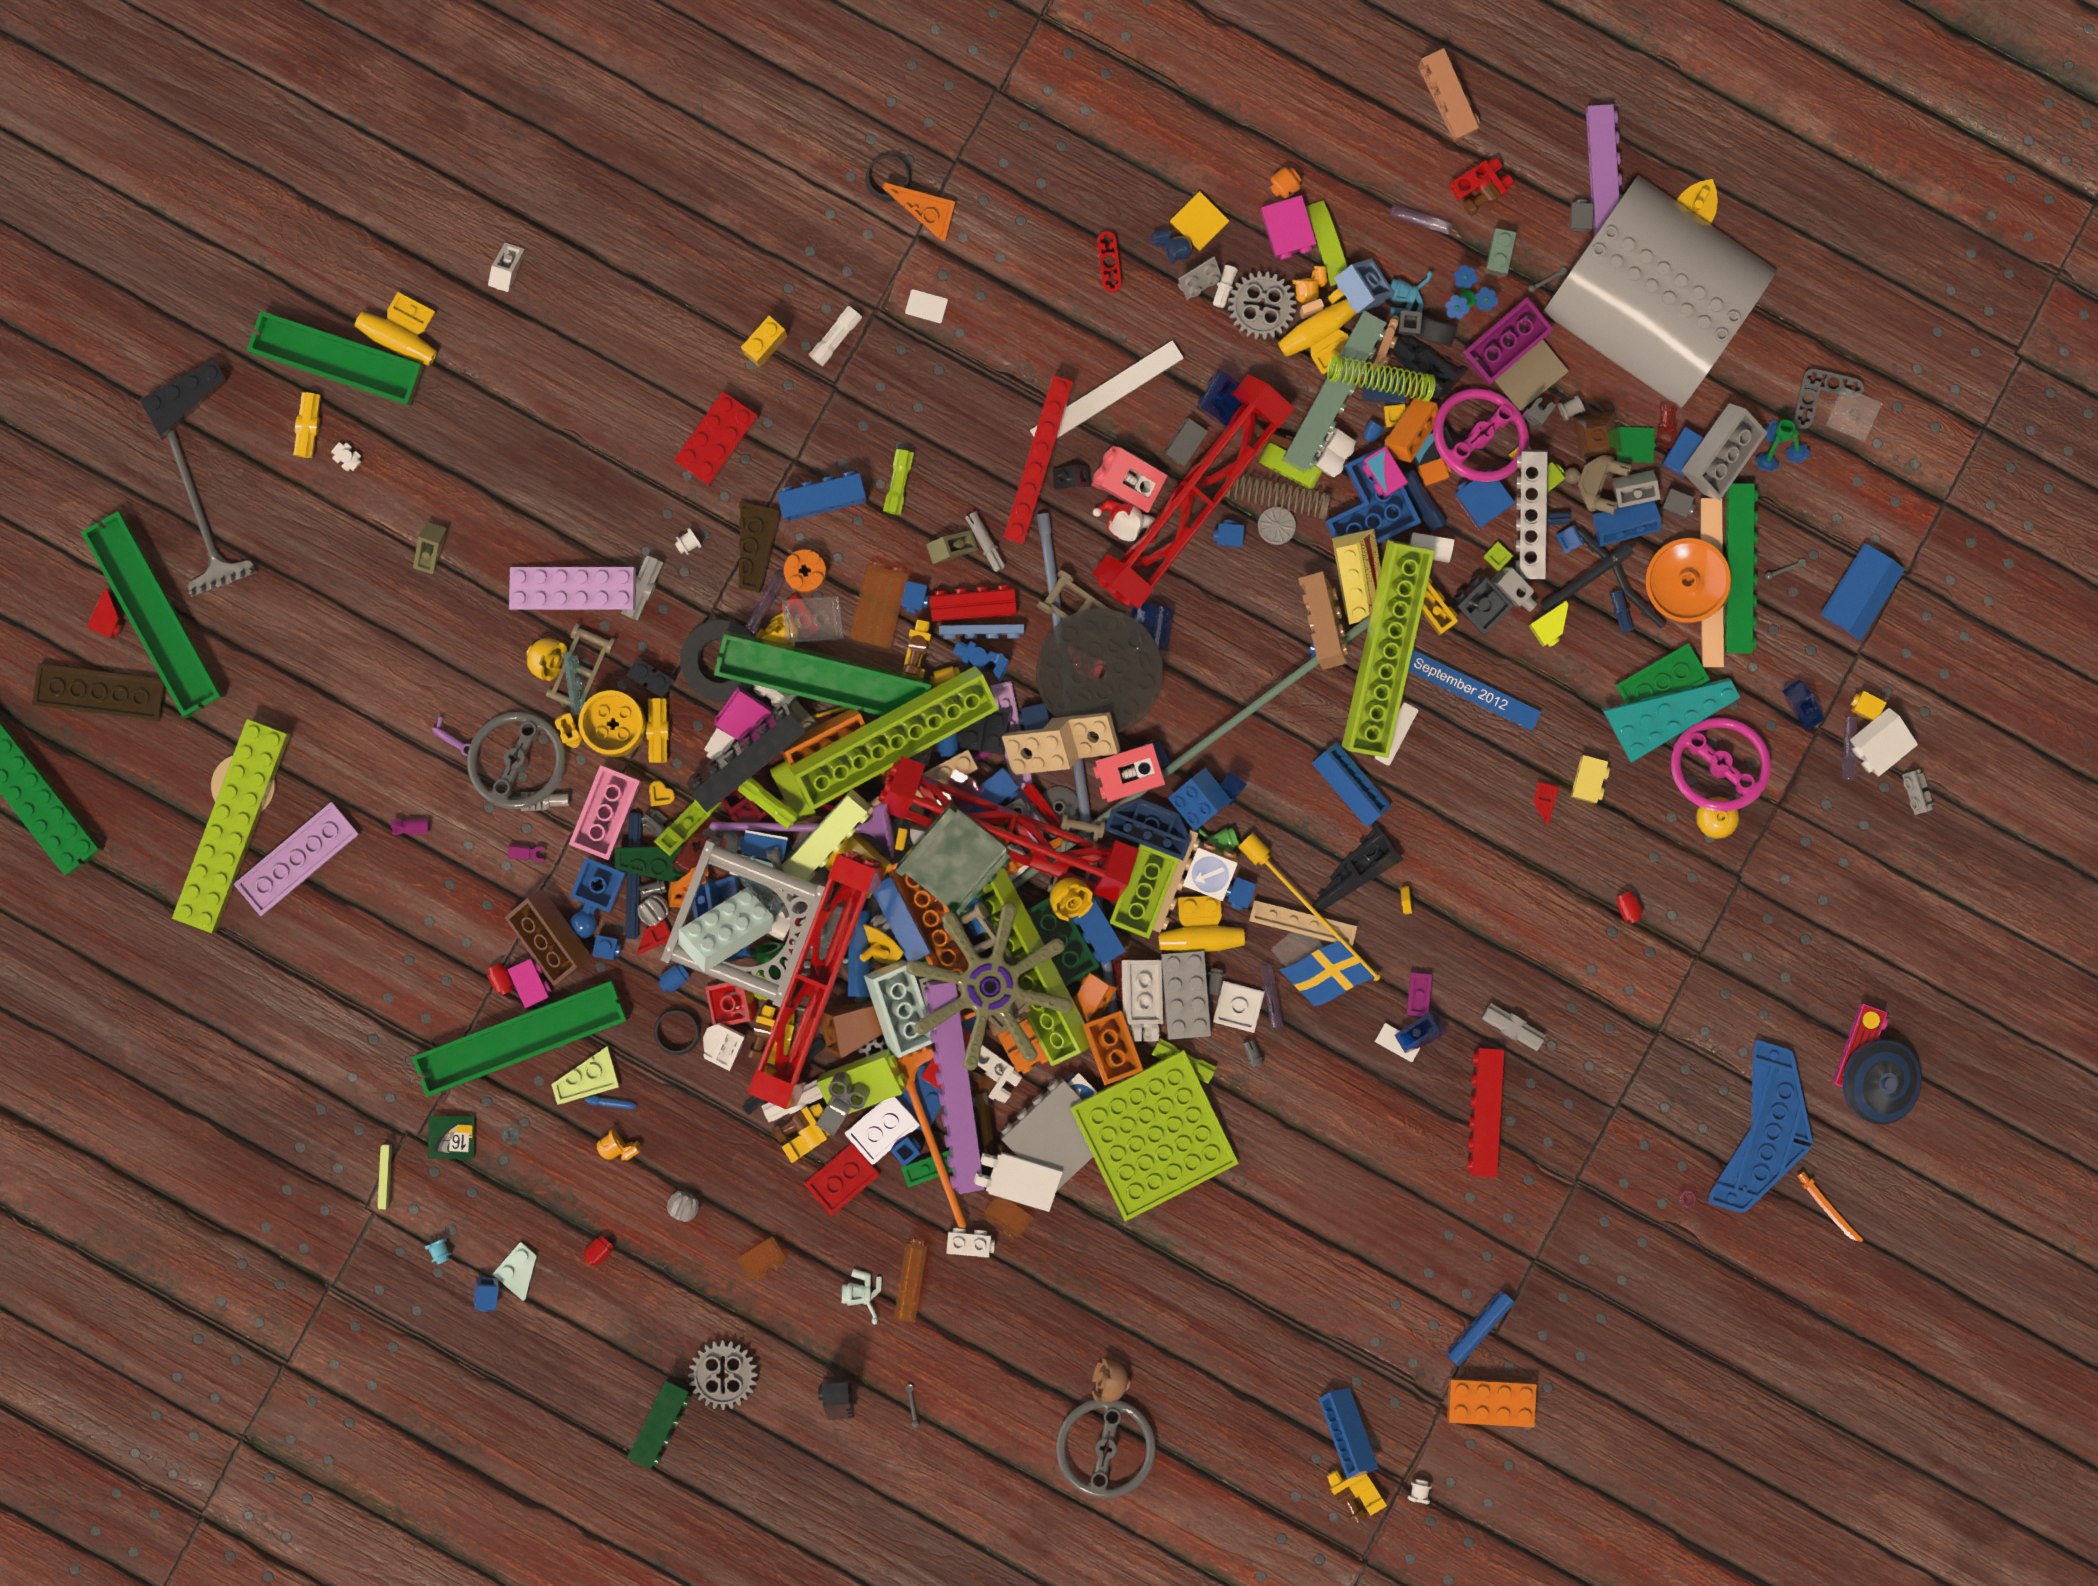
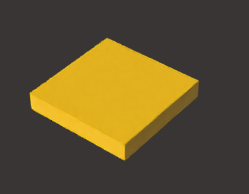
[1170,191,1229,252]

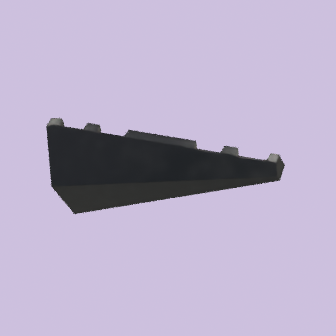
[1372,314,1468,400]
[1306,822,1404,916]

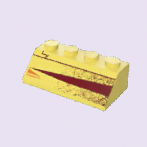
[1332,529,1381,624]

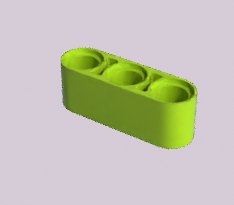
[1259,443,1323,490]
[769,761,816,823]

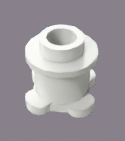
[675,528,702,555]
[1407,1479,1432,1504]

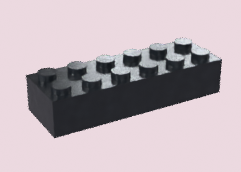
[687,702,806,812]

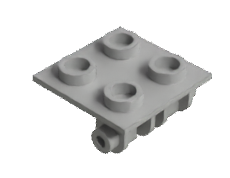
[1177,257,1222,300]

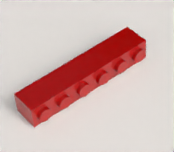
[1466,1048,1504,1178]

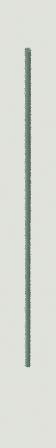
[854,615,1371,1002]

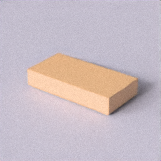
[1299,299,1324,320]

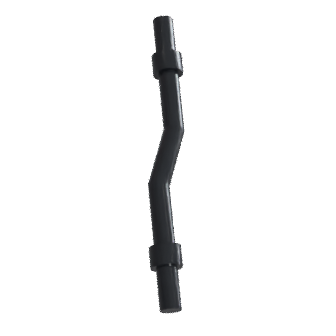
[1579,528,1666,629]

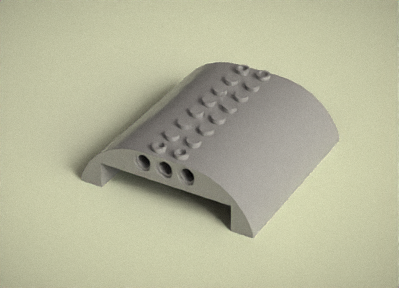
[1542,175,1777,408]

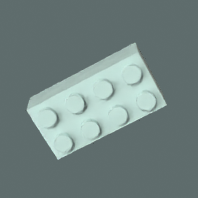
[678,888,773,972]
[864,960,933,1058]

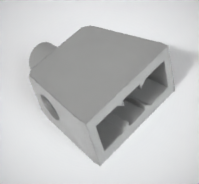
[1491,567,1538,612]

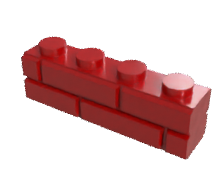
[930,585,1017,622]

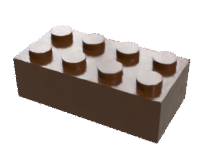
[504,889,593,986]

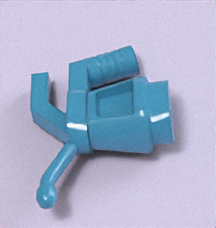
[1389,271,1433,316]

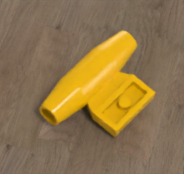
[355,292,437,366]
[1278,299,1357,375]
[1158,896,1245,953]

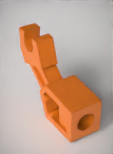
[667,867,709,908]

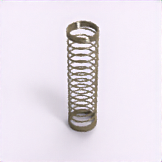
[1224,474,1331,520]

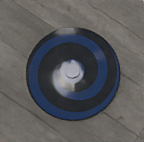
[1842,1039,1922,1125]

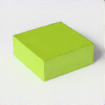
[1483,542,1513,572]

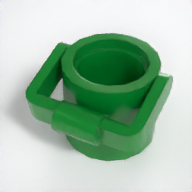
[750,941,786,977]

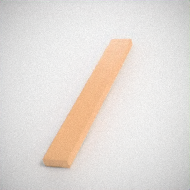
[1700,498,1724,668]

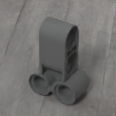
[815,1072,870,1136]

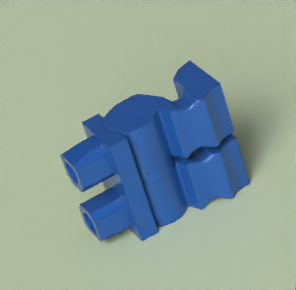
[953,641,1010,682]

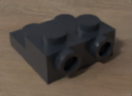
[1452,574,1514,635]
[957,711,1012,755]

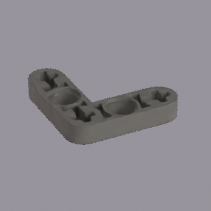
[1793,369,1864,430]

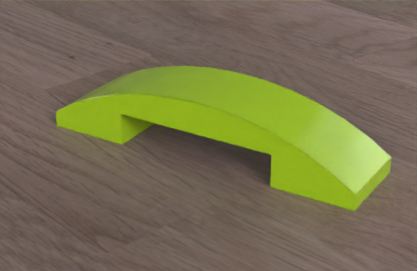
[1305,200,1347,286]
[654,800,721,856]

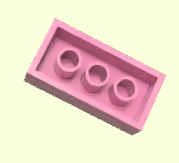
[569,765,642,861]

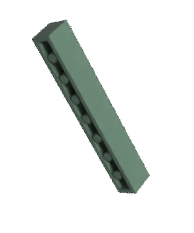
[1282,311,1386,473]

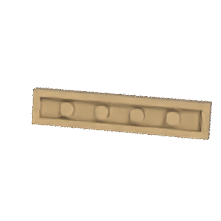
[1152,830,1200,933]
[1249,900,1357,947]

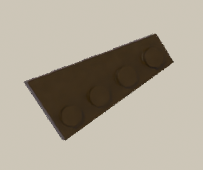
[739,501,781,593]
[971,1092,996,1177]

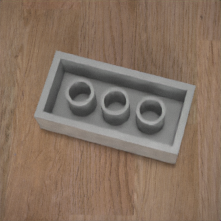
[1681,403,1768,500]
[1161,951,1211,1039]

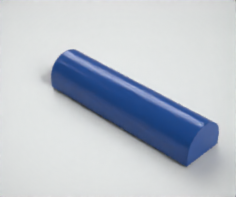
[1445,1291,1515,1367]

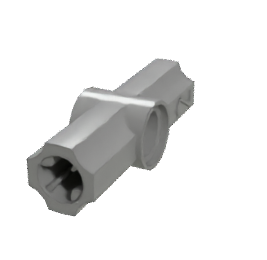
[621,556,664,621]
[1481,1003,1546,1051]

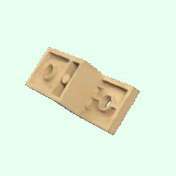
[1002,712,1120,775]

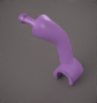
[432,717,471,756]

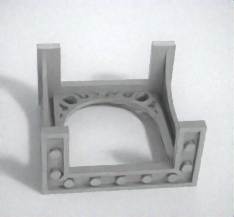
[661,836,834,1007]

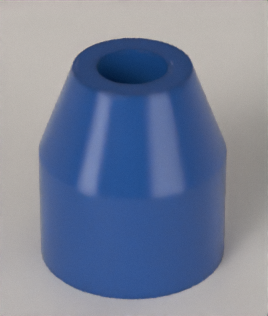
[1363,420,1384,443]

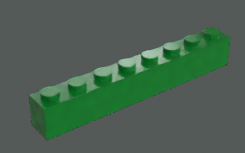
[1724,484,1758,655]

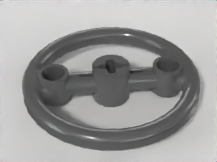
[467,712,566,809]
[1056,1399,1156,1499]

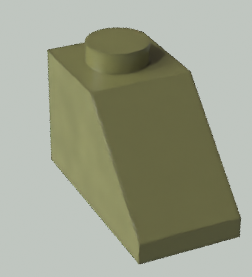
[413,522,447,574]
[926,530,978,564]

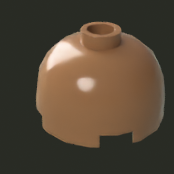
[1092,1359,1130,1402]

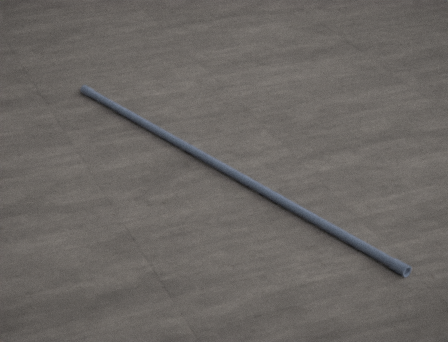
[1036,513,1127,1083]

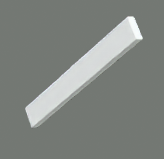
[1030,340,1184,439]

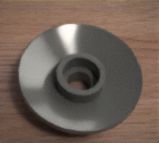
[1038,786,1080,824]

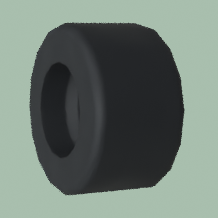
[1416,316,1457,346]

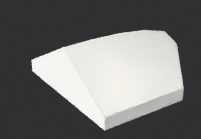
[703,1023,745,1071]

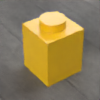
[1850,691,1886,722]

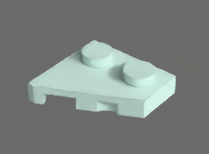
[492,1242,537,1301]

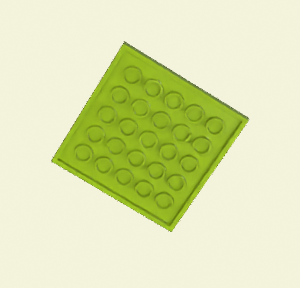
[1069,1050,1239,1221]

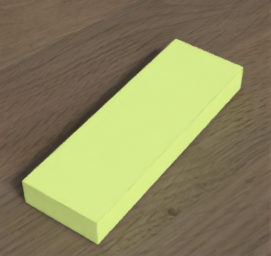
[378,1144,392,1209]

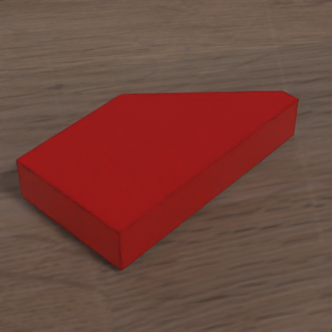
[1532,781,1559,825]
[637,920,671,955]

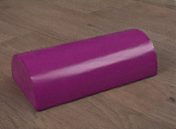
[1462,297,1554,384]

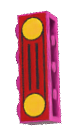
[1832,1004,1889,1087]

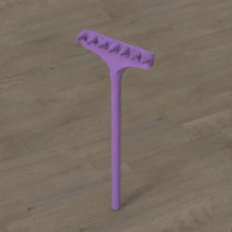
[710,804,895,859]

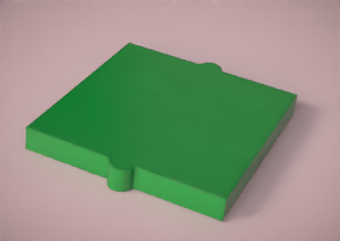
[1617,427,1656,463]

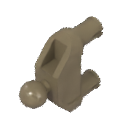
[1564,455,1631,515]

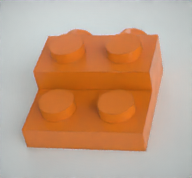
[997,1019,1049,1074]

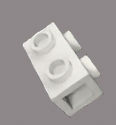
[946,1228,995,1258]

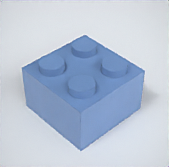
[1334,258,1395,313]

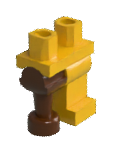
[902,620,932,678]
[747,1005,796,1065]
[772,1103,830,1163]
[1327,1470,1387,1525]

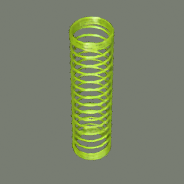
[1327,354,1436,402]

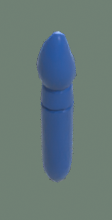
[585,1096,637,1109]

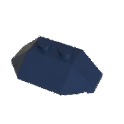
[1104,798,1191,861]

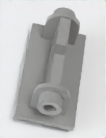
[1902,769,1934,815]

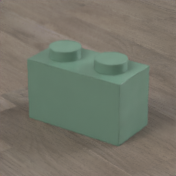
[1485,228,1516,277]

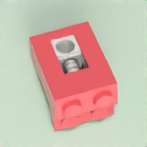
[1091,446,1168,513]
[1093,744,1165,803]

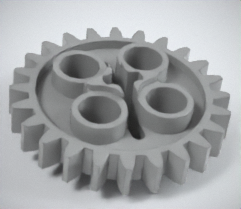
[1228,271,1296,340]
[688,1340,758,1410]

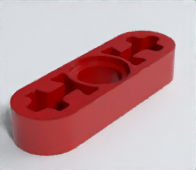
[1097,231,1121,293]

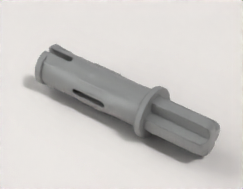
[965,511,1005,572]

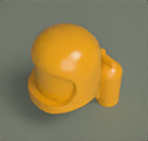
[1292,265,1327,304]
[597,1129,642,1160]

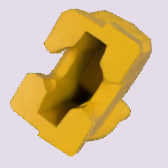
[555,713,582,748]

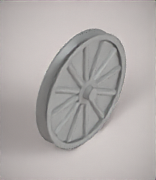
[1258,507,1296,545]

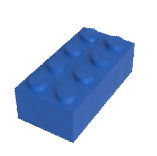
[777,471,867,522]

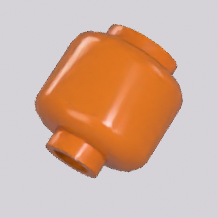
[1269,167,1302,199]

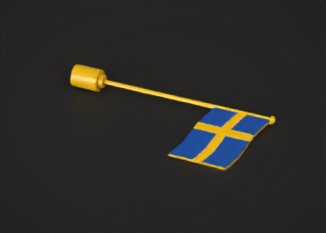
[1238,833,1381,1006]

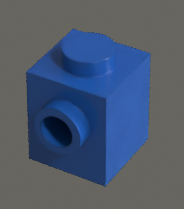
[1213,520,1244,548]
[901,581,929,614]
[1225,877,1256,911]
[592,935,622,960]
[891,1137,921,1167]
[473,1277,499,1312]

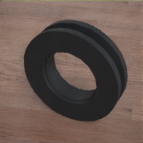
[680,620,753,702]

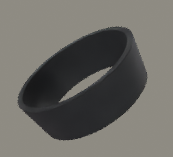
[865,155,911,202]
[654,1009,701,1055]

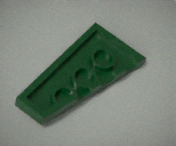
[614,846,700,882]

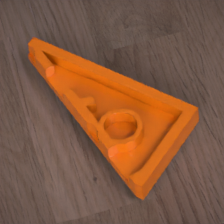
[882,183,955,241]

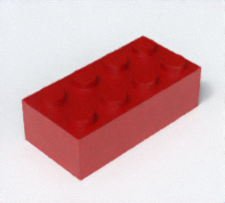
[674,391,759,487]

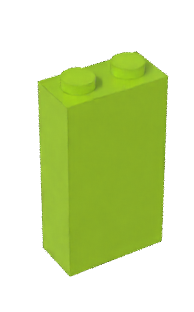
[816,1049,907,1114]

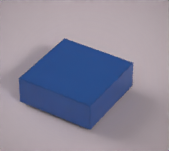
[1555,525,1585,554]

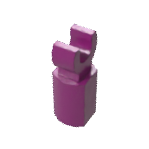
[391,818,429,835]
[508,844,546,863]

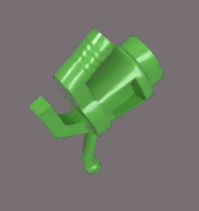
[1196,827,1240,850]

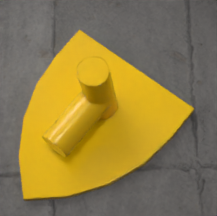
[1676,179,1718,224]
[860,924,904,964]

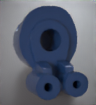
[1150,230,1192,264]

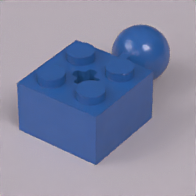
[569,857,627,938]

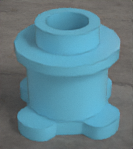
[425,1238,451,1264]

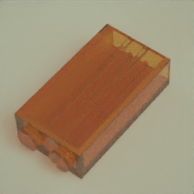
[849,562,908,650]
[894,1238,928,1323]

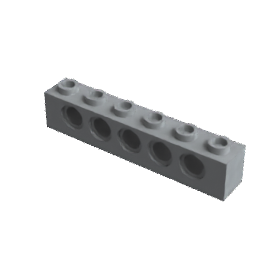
[1516,450,1548,579]

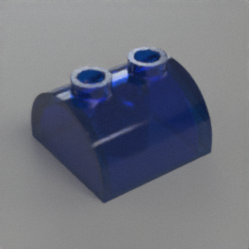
[1196,370,1243,427]
[1126,604,1174,652]

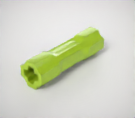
[883,449,914,515]
[738,777,799,830]
[1151,1038,1216,1084]

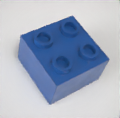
[1168,768,1232,831]

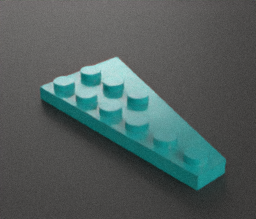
[1602,678,1740,763]

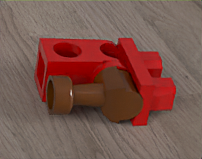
[1448,158,1514,217]

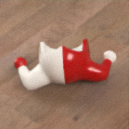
[1093,499,1156,543]

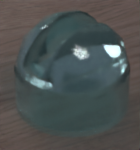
[501,1127,519,1145]

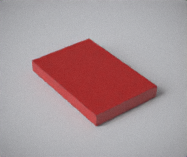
[804,1143,880,1216]

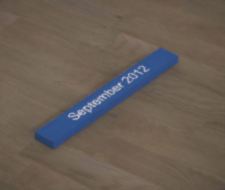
[1408,650,1541,731]

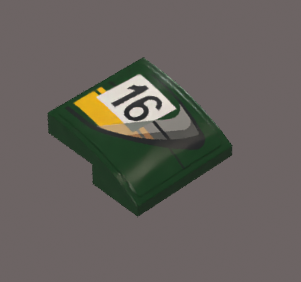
[428,1116,474,1159]

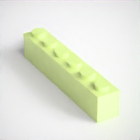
[779,789,871,897]

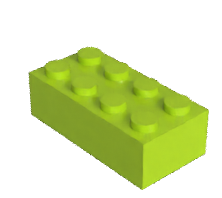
[1109,844,1179,939]

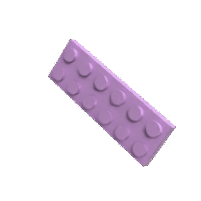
[509,567,636,610]
[234,802,360,917]

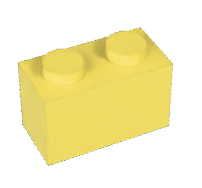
[1570,755,1610,804]

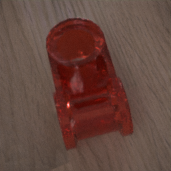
[672,833,706,874]

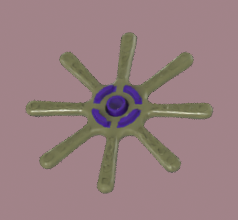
[906,903,1073,1070]

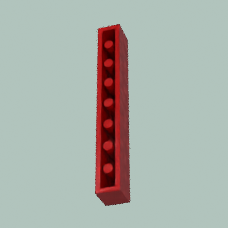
[1003,376,1074,545]

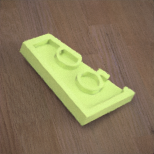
[552,1046,619,1105]

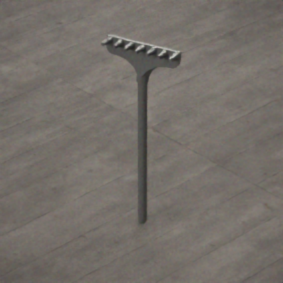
[167,429,257,597]

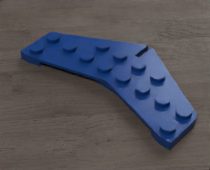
[1707,1040,1813,1213]

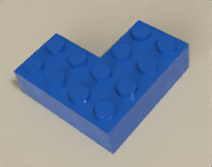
[1325,446,1421,545]

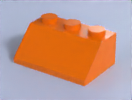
[1083,1011,1143,1085]

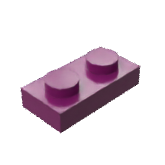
[1406,973,1432,1017]

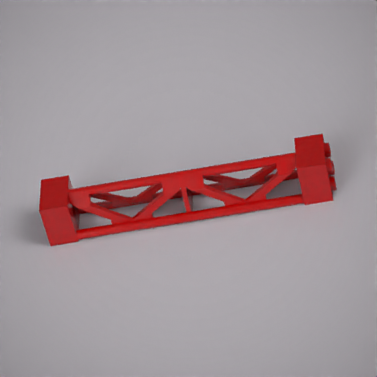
[1092,374,1295,609]
[878,756,1139,902]
[747,850,886,1109]

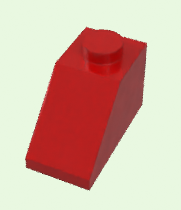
[86,589,123,640]

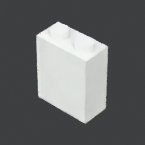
[1850,708,1918,777]

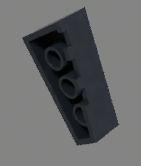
[139,359,227,440]
[818,1376,853,1420]

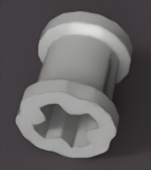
[1558,395,1585,421]

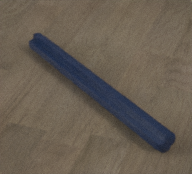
[625,813,641,939]

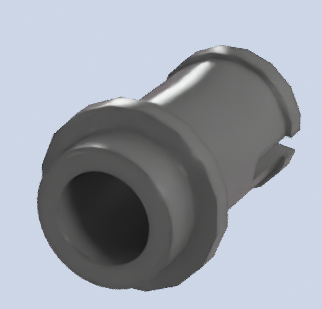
[639,879,667,899]
[1207,968,1225,995]
[1242,1040,1264,1068]

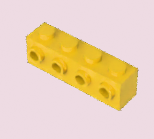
[1421,578,1458,636]

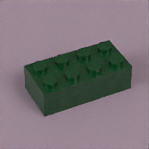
[1027,897,1100,986]
[627,1378,693,1469]

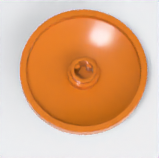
[1646,538,1732,623]

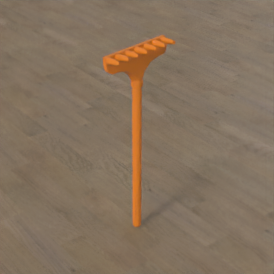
[896,1044,966,1229]

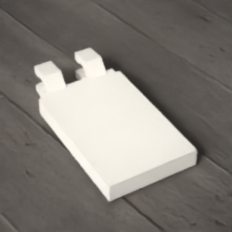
[1122,960,1163,1042]
[974,1152,1062,1212]

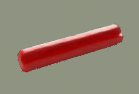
[1023,783,1061,829]

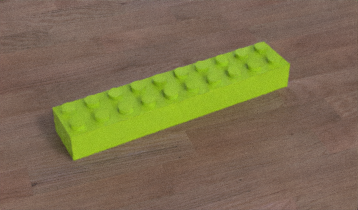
[1342,540,1435,758]
[788,666,999,810]
[172,719,291,933]
[980,867,1090,1066]

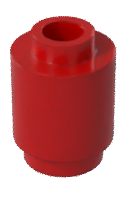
[1616,891,1644,924]
[487,963,514,996]
[583,1235,614,1267]

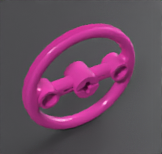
[1433,388,1529,482]
[1671,717,1771,812]

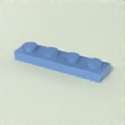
[939,625,1024,640]

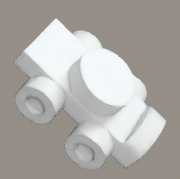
[331,442,362,472]

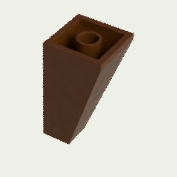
[1573,410,1622,459]

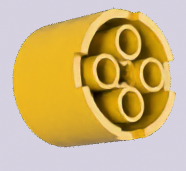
[579,690,647,757]

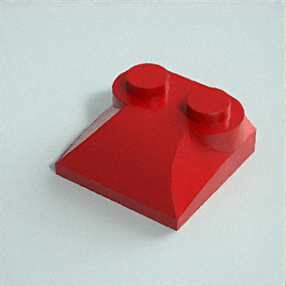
[705,982,756,1026]

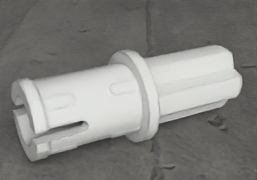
[1213,265,1238,308]

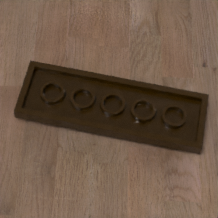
[32,663,165,722]

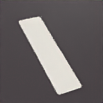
[1375,703,1418,766]

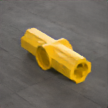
[294,392,321,458]
[646,698,669,763]

